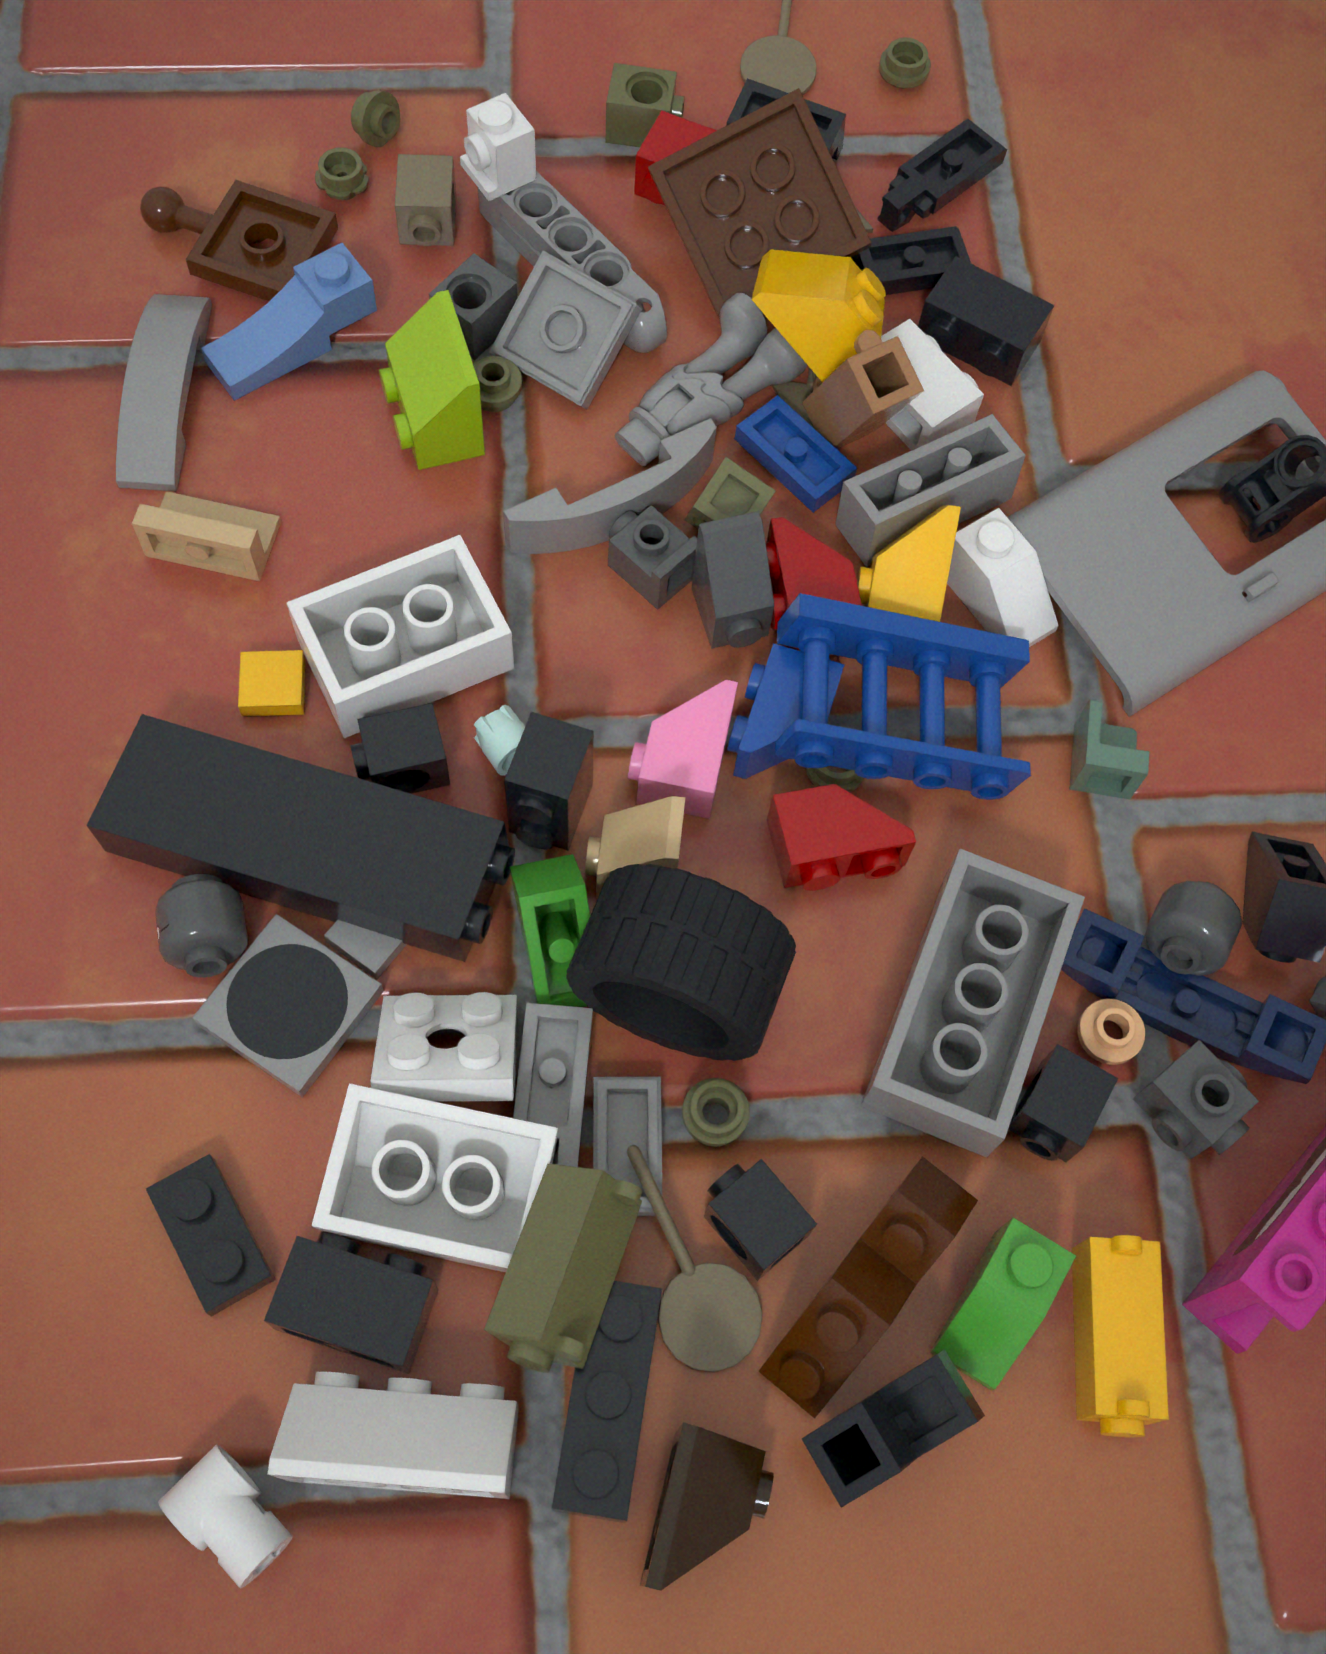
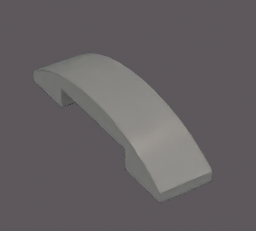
[116,294,212,491]
[503,418,717,554]

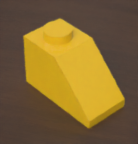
[857,505,961,622]

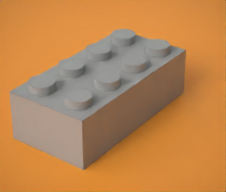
[860,849,1085,1158]

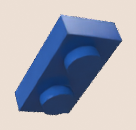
[734,395,857,513]

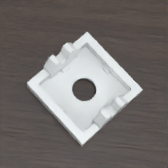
[370,992,517,1102]

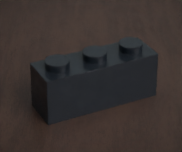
[552,1281,662,1523]

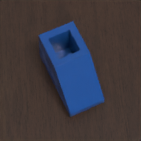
[727,643,845,779]

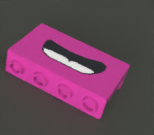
[1182,1125,1326,1354]

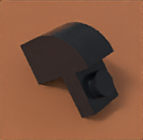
[802,1349,985,1508]

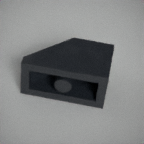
[1242,832,1326,963]

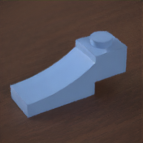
[201,243,377,401]

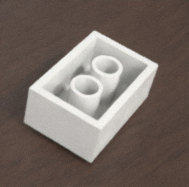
[286,535,514,738]

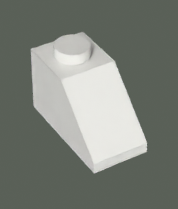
[947,508,1059,647]

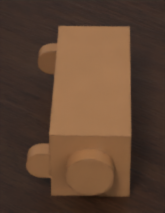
[802,330,924,449]

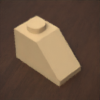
[585,796,685,899]

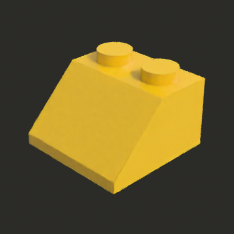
[751,249,886,382]

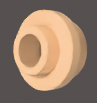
[1077,999,1145,1065]

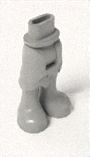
[615,293,807,466]

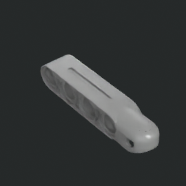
[478,171,667,353]

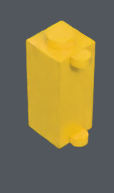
[1072,1235,1169,1437]

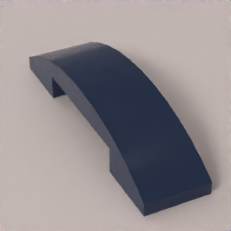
[1061,908,1326,1084]

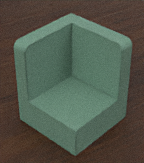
[1069,699,1150,800]

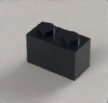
[918,256,1054,386]
[504,712,594,851]
[264,1232,438,1374]

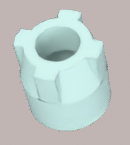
[474,705,525,775]

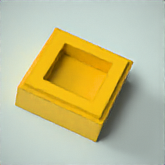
[238,650,306,716]

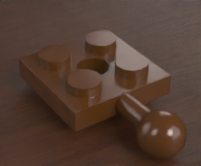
[140,180,338,301]

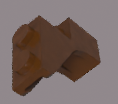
[759,1156,978,1418]

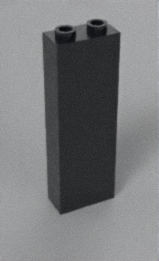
[86,714,515,962]

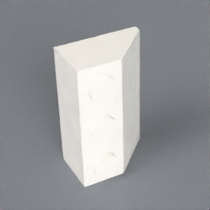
[311,1083,558,1272]
[267,1372,519,1499]

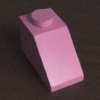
[628,680,738,819]

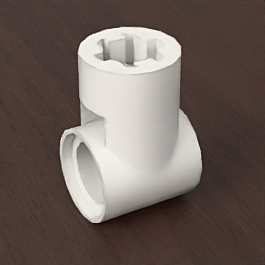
[158,1444,293,1589]

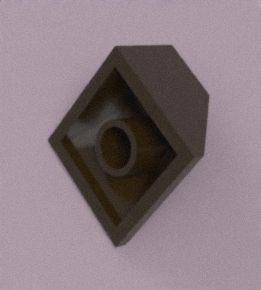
[640,1423,774,1591]

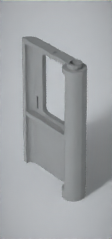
[1007,370,1326,717]

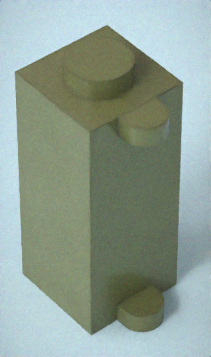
[484,1164,642,1373]

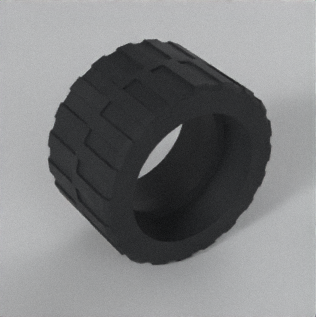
[566,864,796,1061]

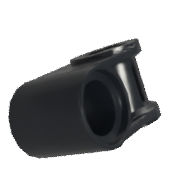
[1219,435,1326,543]

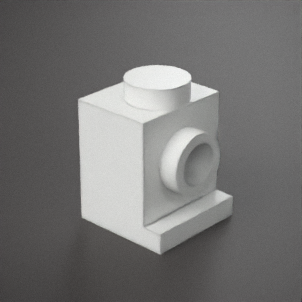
[460,93,536,201]

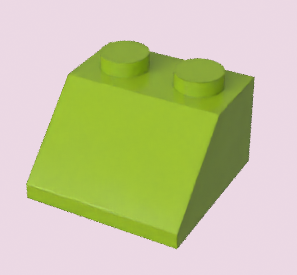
[379,290,485,470]

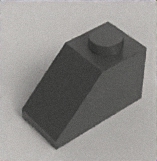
[691,511,774,649]

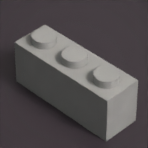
[835,414,1026,567]

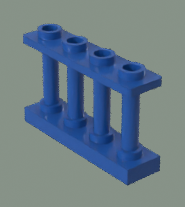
[775,593,1031,800]

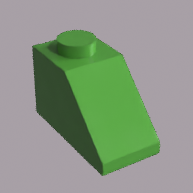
[510,854,590,1007]
[931,1217,1076,1391]

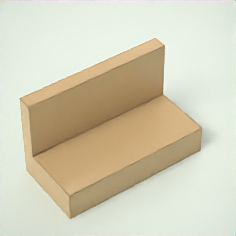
[132,491,281,581]

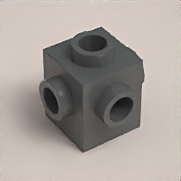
[1133,1040,1259,1160]

